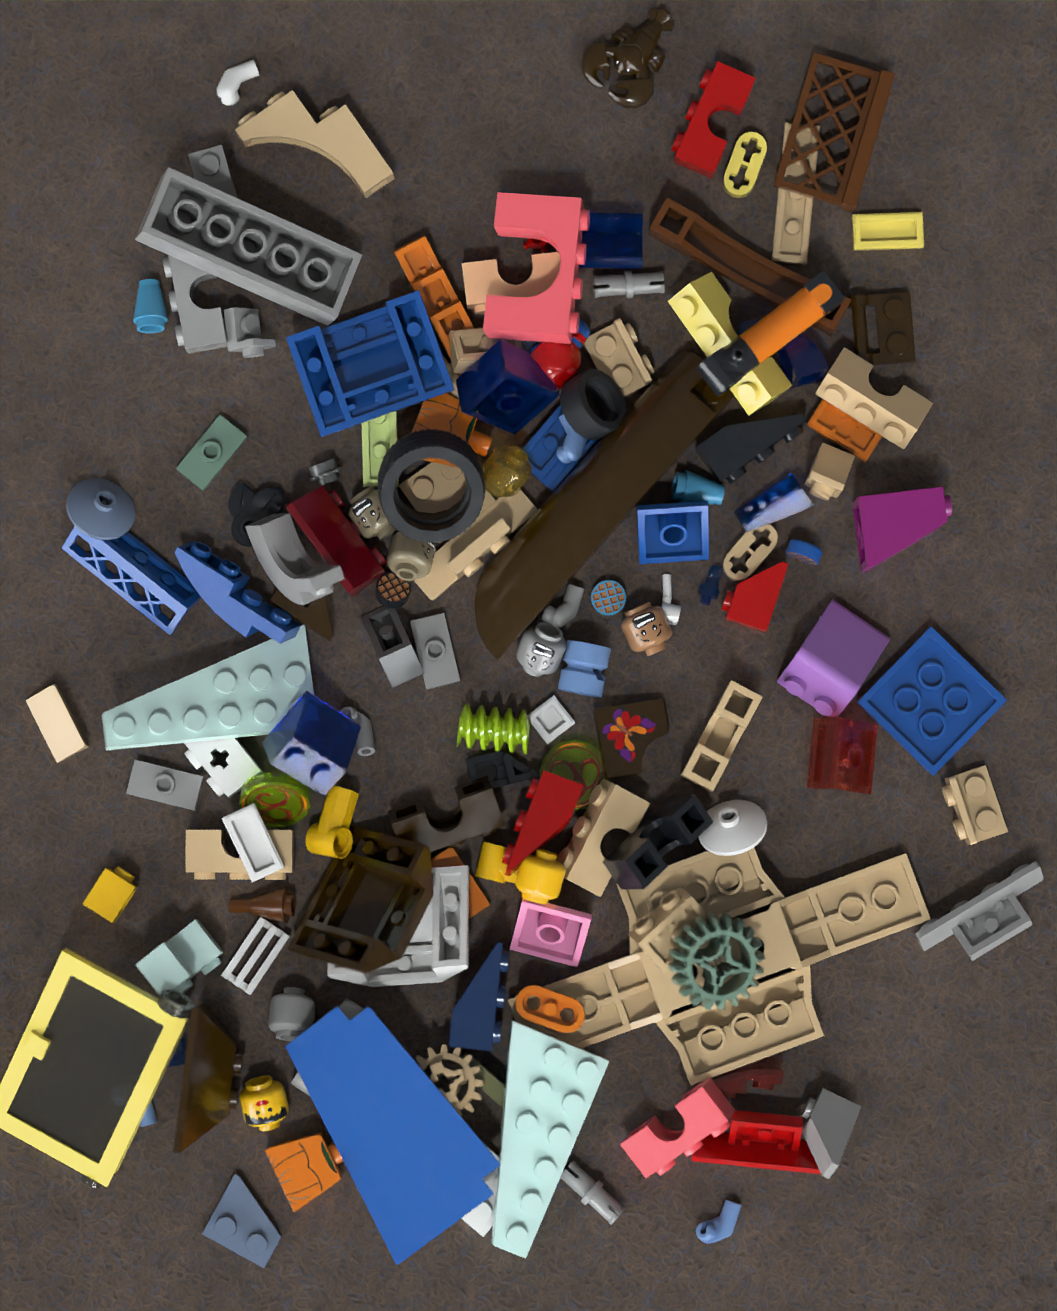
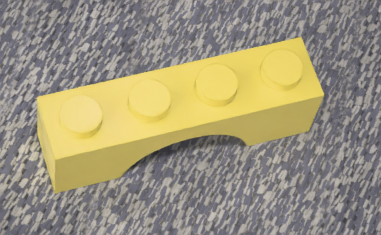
[668,272,793,415]

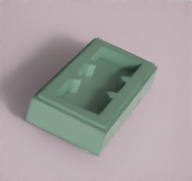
[176,415,248,492]

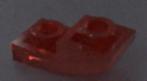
[712,1068,784,1099]

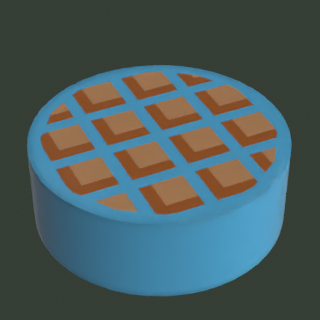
[591,580,626,616]

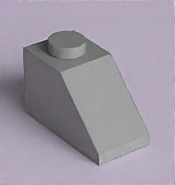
[801,1088,861,1179]

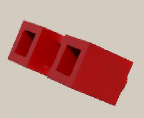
[671,61,756,179]

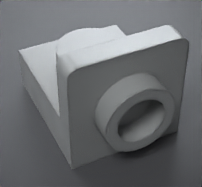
[224,307,276,358]

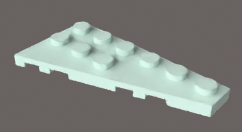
[102,624,318,750]
[491,1019,609,1259]

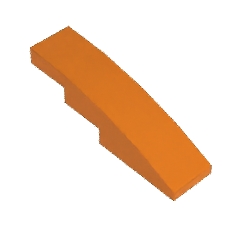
[393,235,476,379]

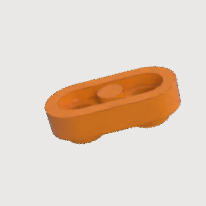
[516,985,585,1033]

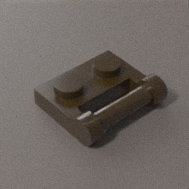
[847,292,916,366]

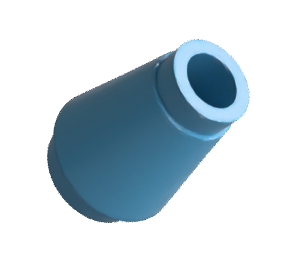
[133,279,168,333]
[671,470,725,505]

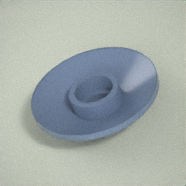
[66,478,135,540]

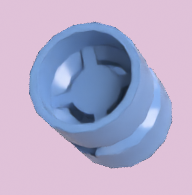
[558,640,611,698]

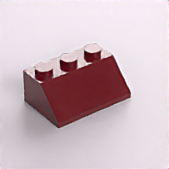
[286,486,387,598]

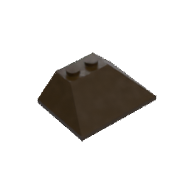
[287,826,434,974]
[173,1004,244,1153]

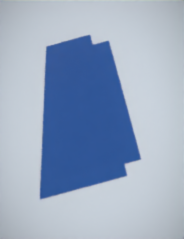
[286,1007,501,1265]

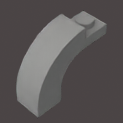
[245,513,345,605]

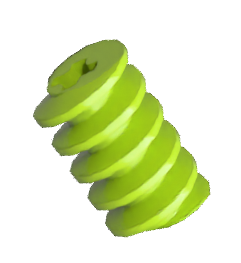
[457,703,530,755]

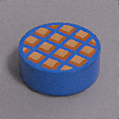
[785,539,823,565]

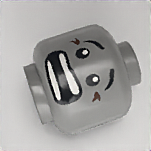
[516,622,567,677]

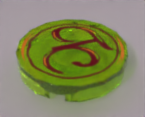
[539,740,609,810]
[239,773,310,827]

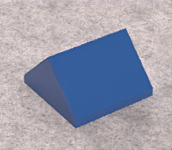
[636,501,709,564]

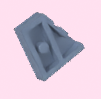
[202,1173,282,1268]

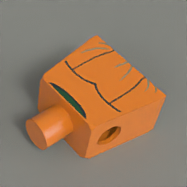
[412,393,493,467]
[265,1132,343,1212]

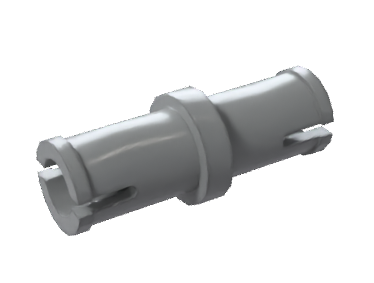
[592,270,665,299]
[560,1160,626,1225]

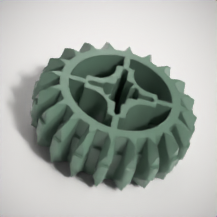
[668,913,765,1010]

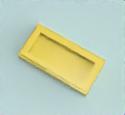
[852,212,924,251]

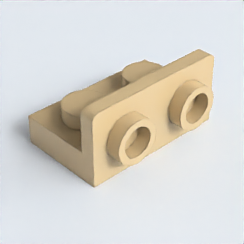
[584,318,654,397]
[942,765,1008,845]
[629,887,708,973]

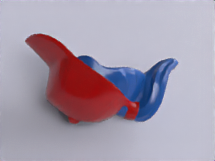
[513,318,590,397]

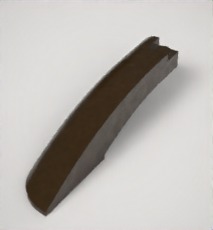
[474,351,734,660]

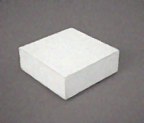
[527,695,575,745]

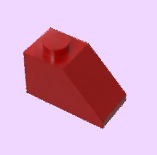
[721,562,788,633]

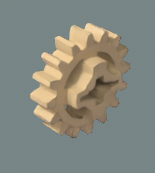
[416,1045,484,1117]

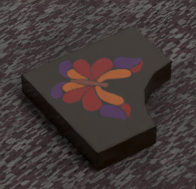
[593,698,669,780]

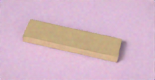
[772,123,820,265]

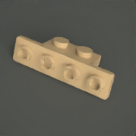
[414,485,537,601]

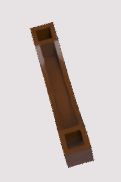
[648,197,851,336]

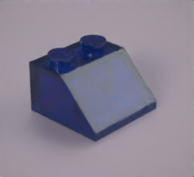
[456,339,560,435]
[262,691,361,796]

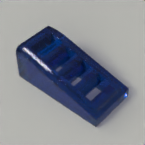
[734,473,814,532]

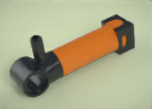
[696,270,845,397]

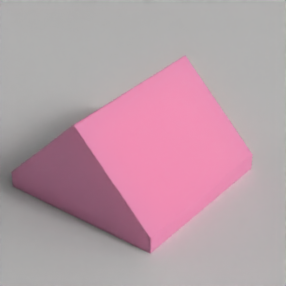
[510,898,592,967]

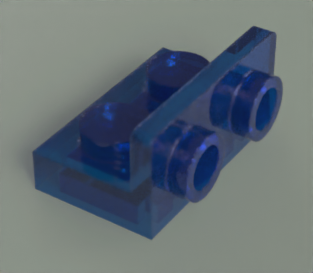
[579,212,643,268]

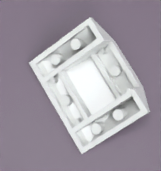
[327,865,469,987]

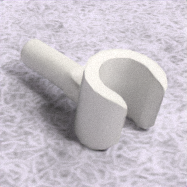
[661,574,681,625]

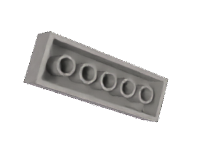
[135,167,362,326]

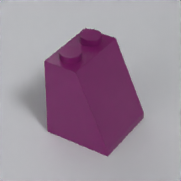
[852,487,952,573]

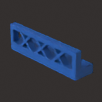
[62,526,201,635]

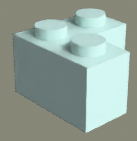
[135,919,224,999]

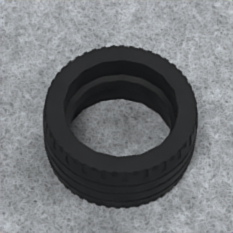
[378,429,485,543]

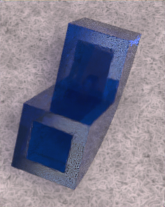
[736,319,829,389]

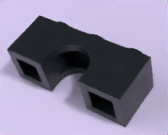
[603,794,713,890]

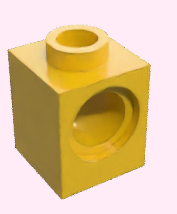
[83,866,138,923]

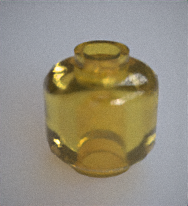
[482,445,532,497]

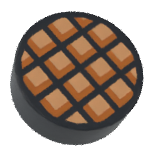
[375,571,411,608]

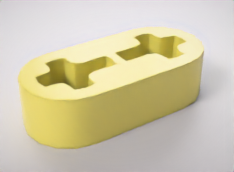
[723,132,767,198]

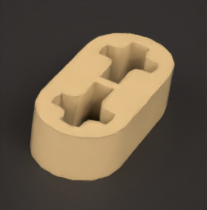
[723,522,778,581]

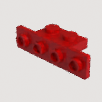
[691,1110,821,1174]

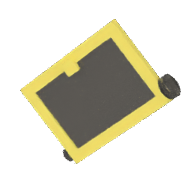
[0,948,195,1189]

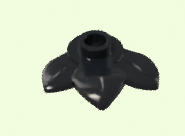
[228,482,285,547]

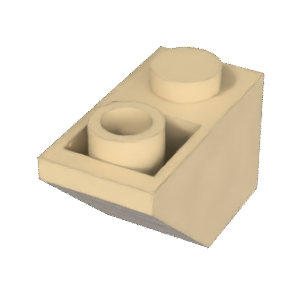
[804,443,855,500]

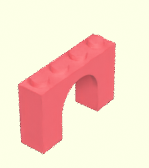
[483,192,590,344]

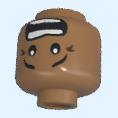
[621,602,672,656]

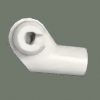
[217,59,260,106]

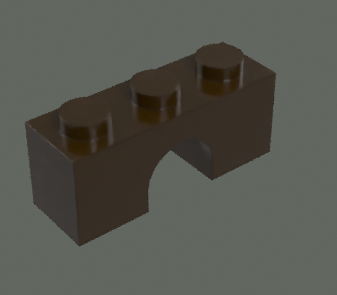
[388,775,505,854]

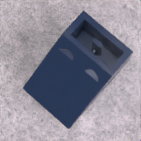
[449,941,510,1051]

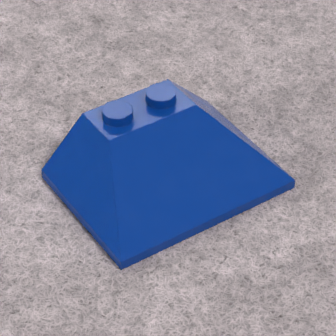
[286,290,454,438]

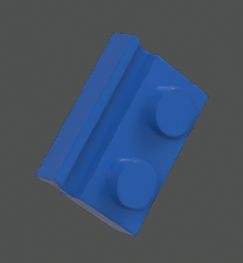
[514,405,599,492]

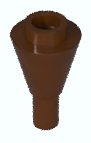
[229,888,296,923]

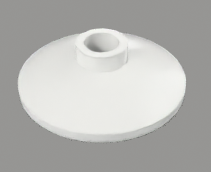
[698,800,767,856]

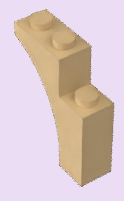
[235,90,394,198]

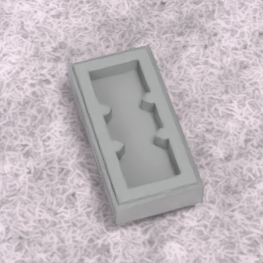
[410,613,461,690]
[126,760,204,811]

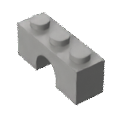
[162,255,227,354]

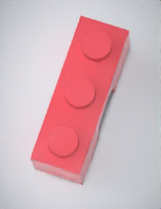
[620,1076,735,1178]

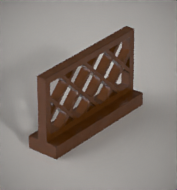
[773,52,895,212]

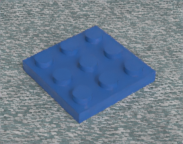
[856,627,1007,776]

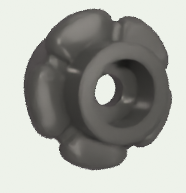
[309,458,342,486]

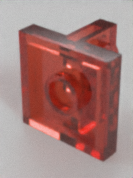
[807,717,878,795]

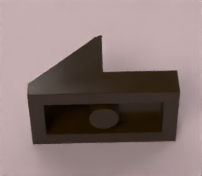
[270,589,334,641]

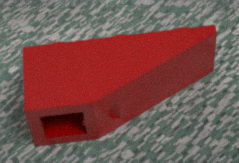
[501,770,583,876]

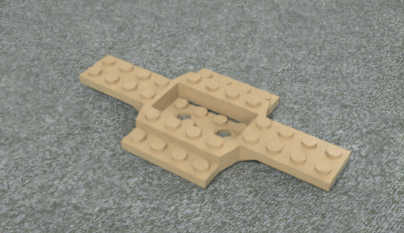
[508,847,931,1085]

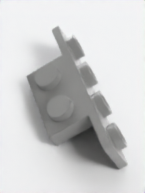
[916,861,1044,961]

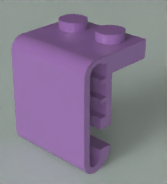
[777,599,891,721]

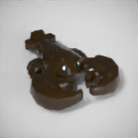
[581,8,674,109]

